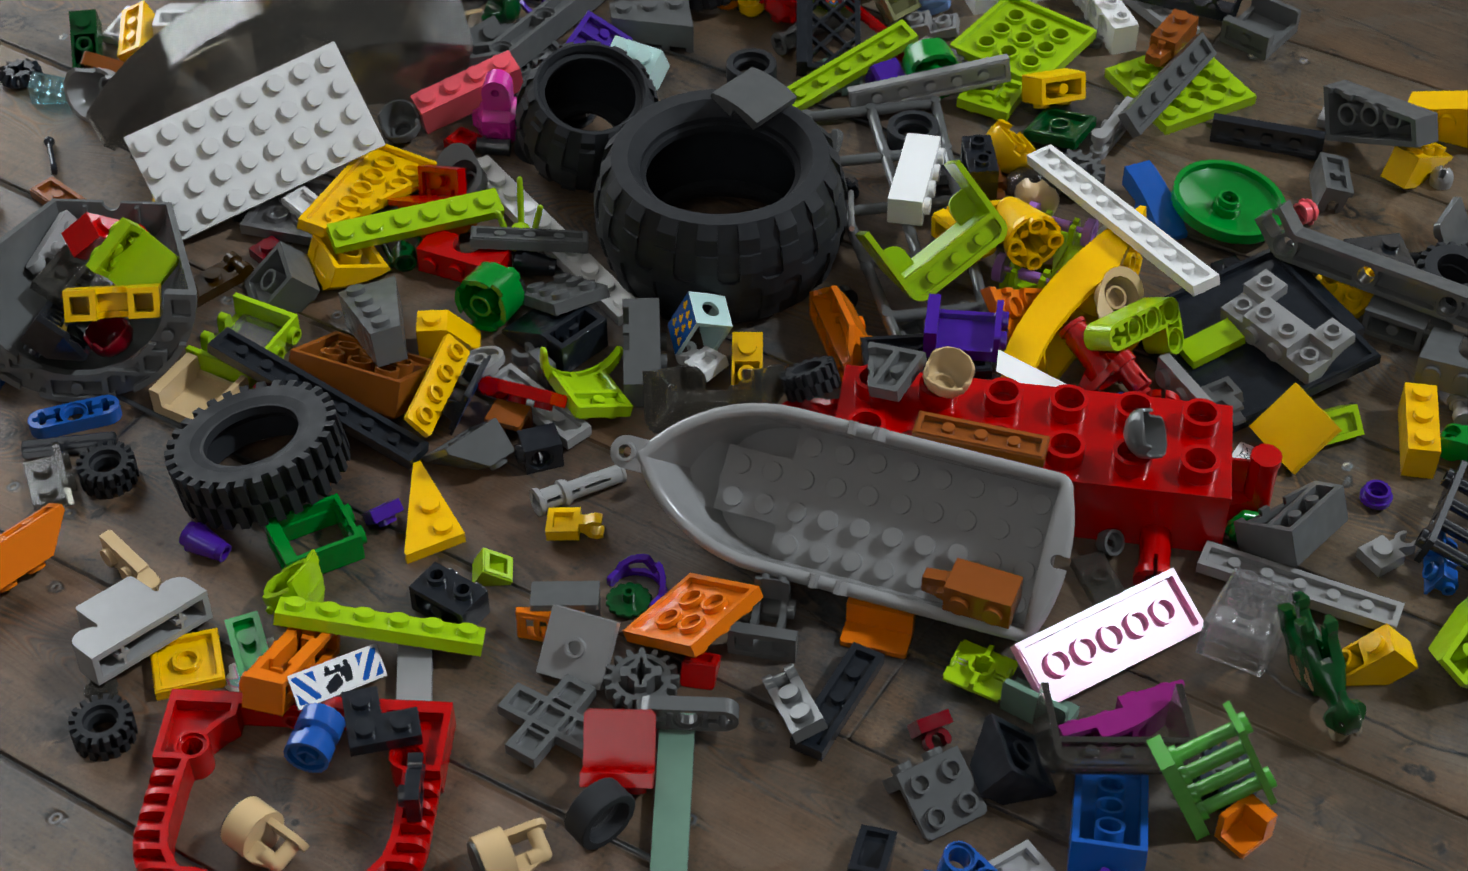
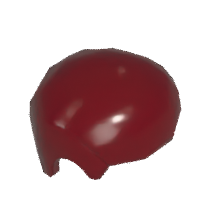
[83,317,133,357]

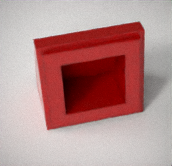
[680,652,722,690]

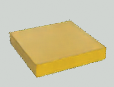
[150,628,227,701]

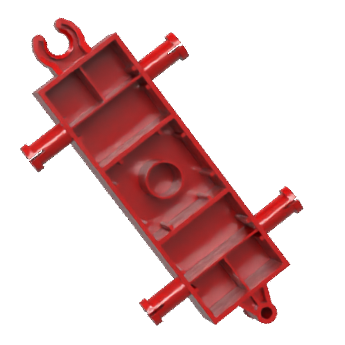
[782,364,1283,586]

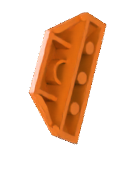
[809,285,872,385]
[0,503,65,593]

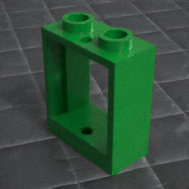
[264,493,367,574]

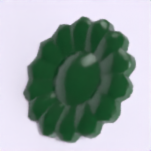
[606,582,652,619]

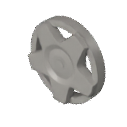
[457,346,506,384]

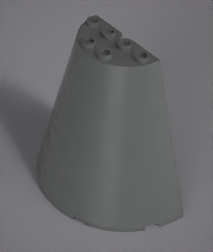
[0,198,197,402]

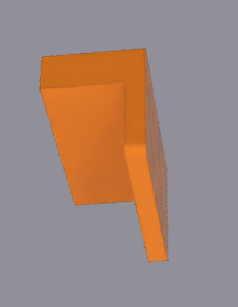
[840,597,916,659]

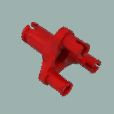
[1059,316,1152,393]

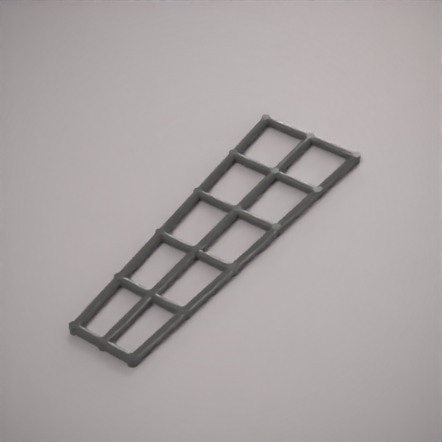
[802,96,1000,374]

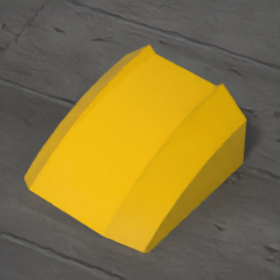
[307,234,391,291]

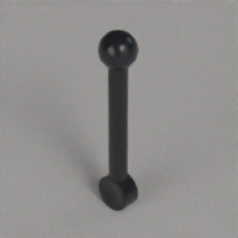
[43,136,57,175]

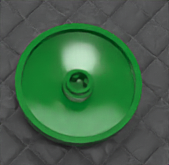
[1171,160,1286,244]

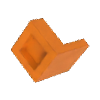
[1214,794,1278,859]

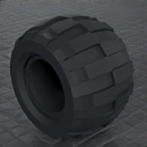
[515,40,659,193]

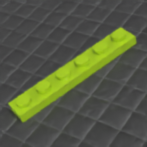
[787,19,919,111]
[327,188,505,254]
[273,596,486,657]

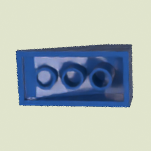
[1067,760,1149,871]

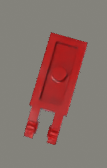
[478,376,568,412]

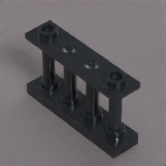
[1414,460,1468,571]

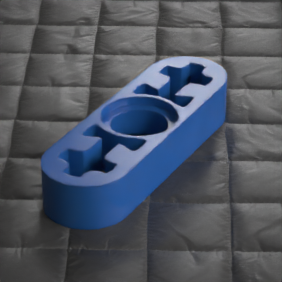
[27,395,122,439]

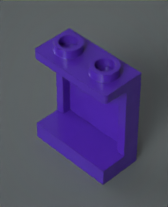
[923,294,1009,362]

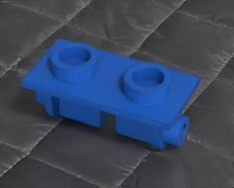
[1422,530,1459,596]

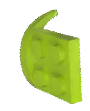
[539,346,633,420]

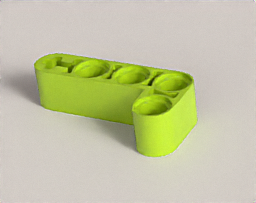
[1084,297,1184,354]

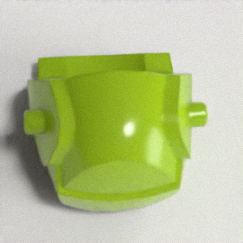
[262,549,325,615]

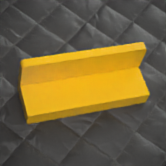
[117,0,156,62]

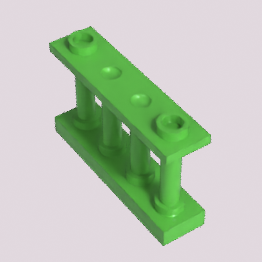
[1146,701,1278,840]

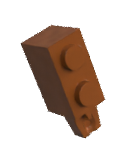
[1145,9,1199,67]
[921,558,1024,629]

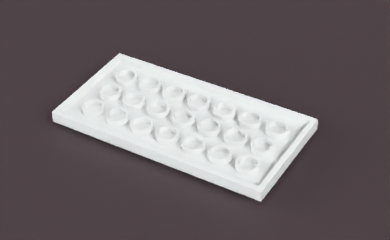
[123,41,386,241]

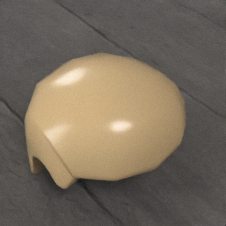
[1014,178,1059,214]
[923,346,975,399]

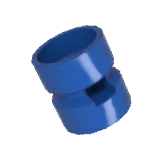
[283,703,346,773]

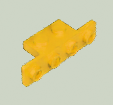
[404,334,470,438]

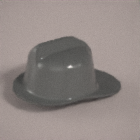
[437,143,488,194]

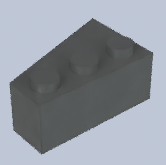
[622,298,668,407]
[1234,481,1348,567]

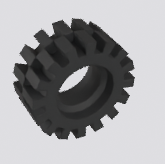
[779,356,842,402]
[76,440,139,499]
[68,693,138,762]

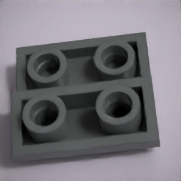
[710,67,797,130]

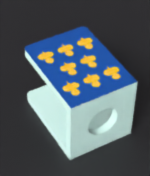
[668,291,733,355]

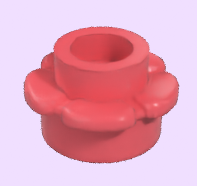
[1293,198,1319,226]

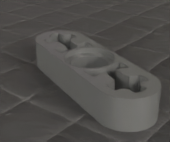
[636,695,740,731]

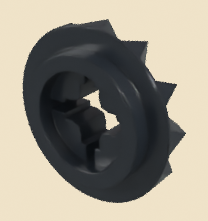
[0,58,43,89]

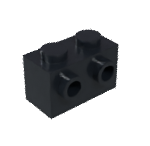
[409,562,490,626]

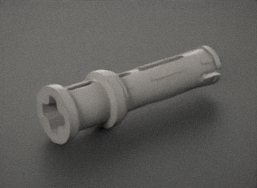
[529,464,627,517]

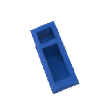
[1122,160,1188,241]

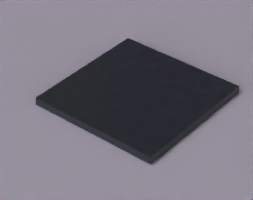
[1138,248,1381,433]

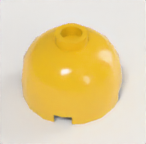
[986,119,1036,174]

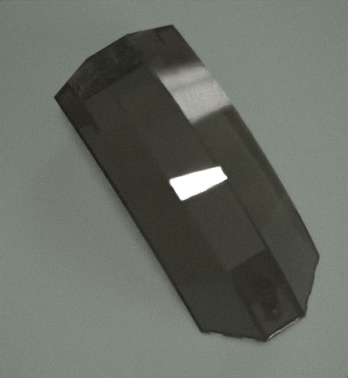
[86,0,474,160]

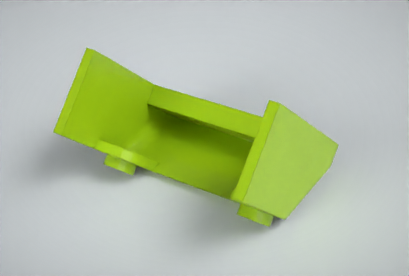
[855,160,1007,301]

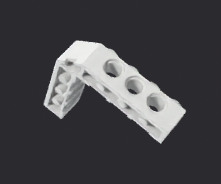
[965,0,1139,55]

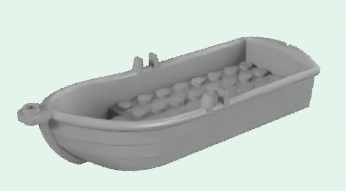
[610,403,1075,642]

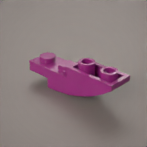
[1054,679,1185,760]

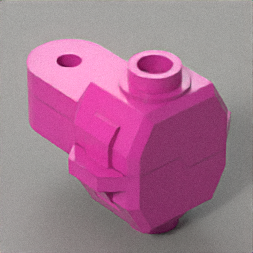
[472,69,517,143]

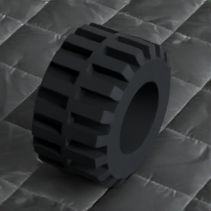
[1415,242,1468,321]

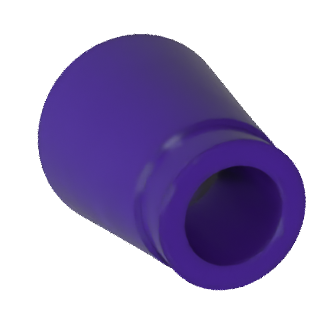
[179,521,231,562]

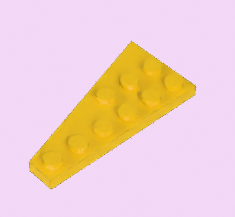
[297,143,437,238]

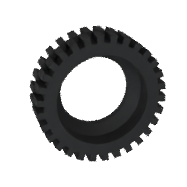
[164,380,351,530]

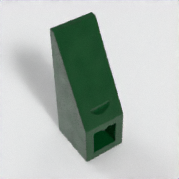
[69,9,103,69]

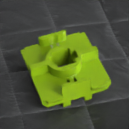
[942,639,1018,703]

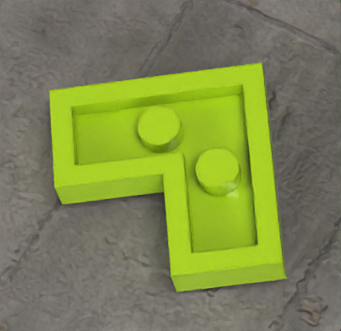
[956,79,1022,121]

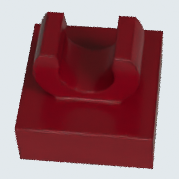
[907,709,953,751]

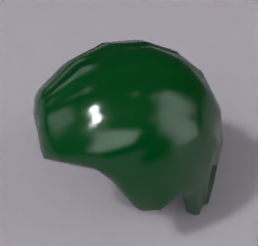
[481,0,521,24]

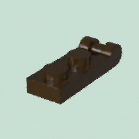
[193,251,254,308]

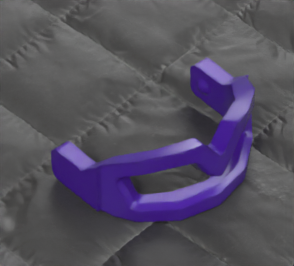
[606,554,667,607]

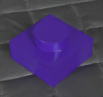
[361,498,404,528]

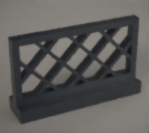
[796,0,861,76]

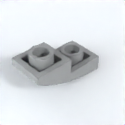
[904,10,960,39]

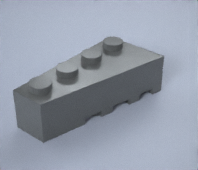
[338,276,408,368]

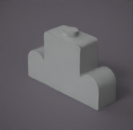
[72,576,213,686]

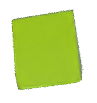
[472,547,513,586]

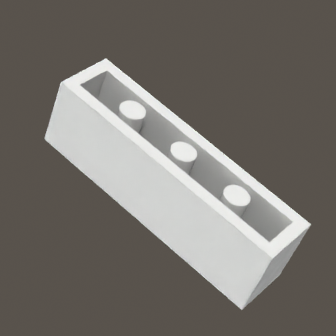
[887,133,945,226]

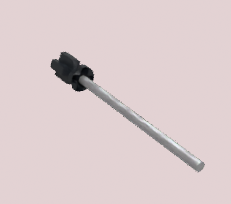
[845,177,859,232]

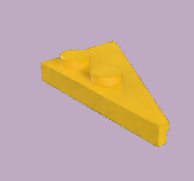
[404,461,466,564]

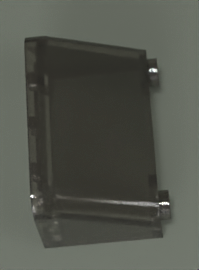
[642,364,790,434]

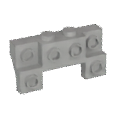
[1220,269,1355,385]

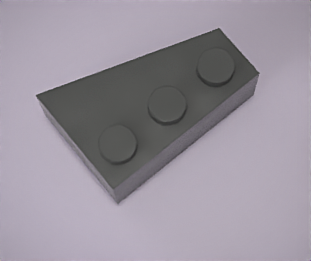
[609,0,694,53]

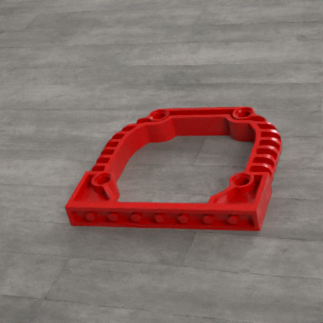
[132,689,456,871]

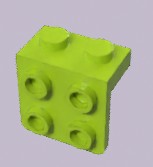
[85,217,179,286]

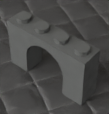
[1413,327,1468,397]

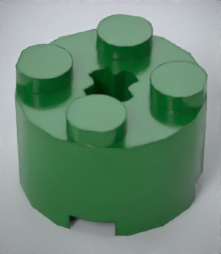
[901,37,959,99]
[455,261,524,332]

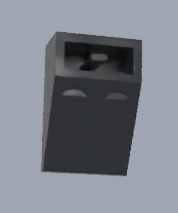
[502,305,608,372]

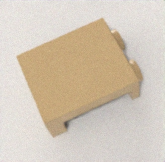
[149,352,250,423]

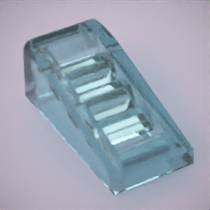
[28,72,68,104]

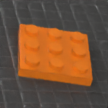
[623,573,764,658]

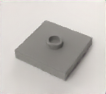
[536,605,621,691]

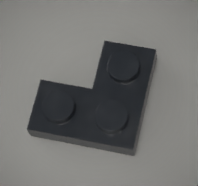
[341,686,423,757]

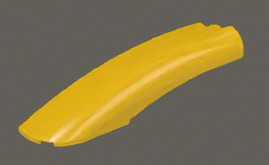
[1001,205,1146,380]

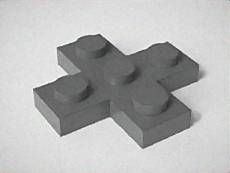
[497,674,597,769]

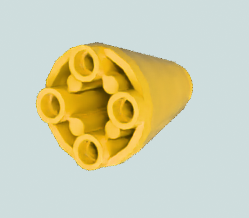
[996,196,1064,270]

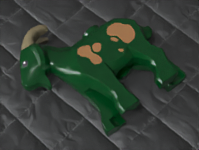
[1277,591,1366,742]

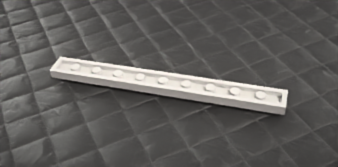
[1027,144,1220,296]
[477,155,635,326]

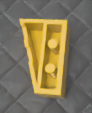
[1408,90,1468,148]

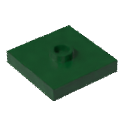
[1023,107,1096,150]

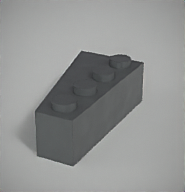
[1323,80,1439,148]

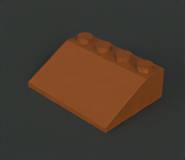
[289,331,432,419]

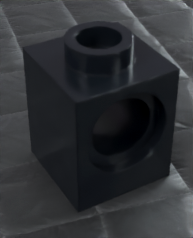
[513,422,564,475]

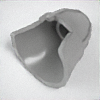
[64,67,126,122]

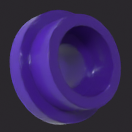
[1359,480,1393,510]

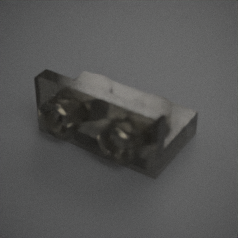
[23,441,78,512]

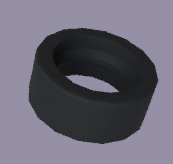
[726,48,777,83]
[887,110,940,151]
[564,778,636,850]

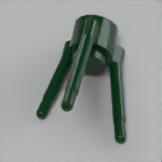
[380,236,424,272]

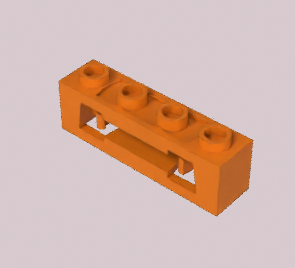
[239,627,340,716]

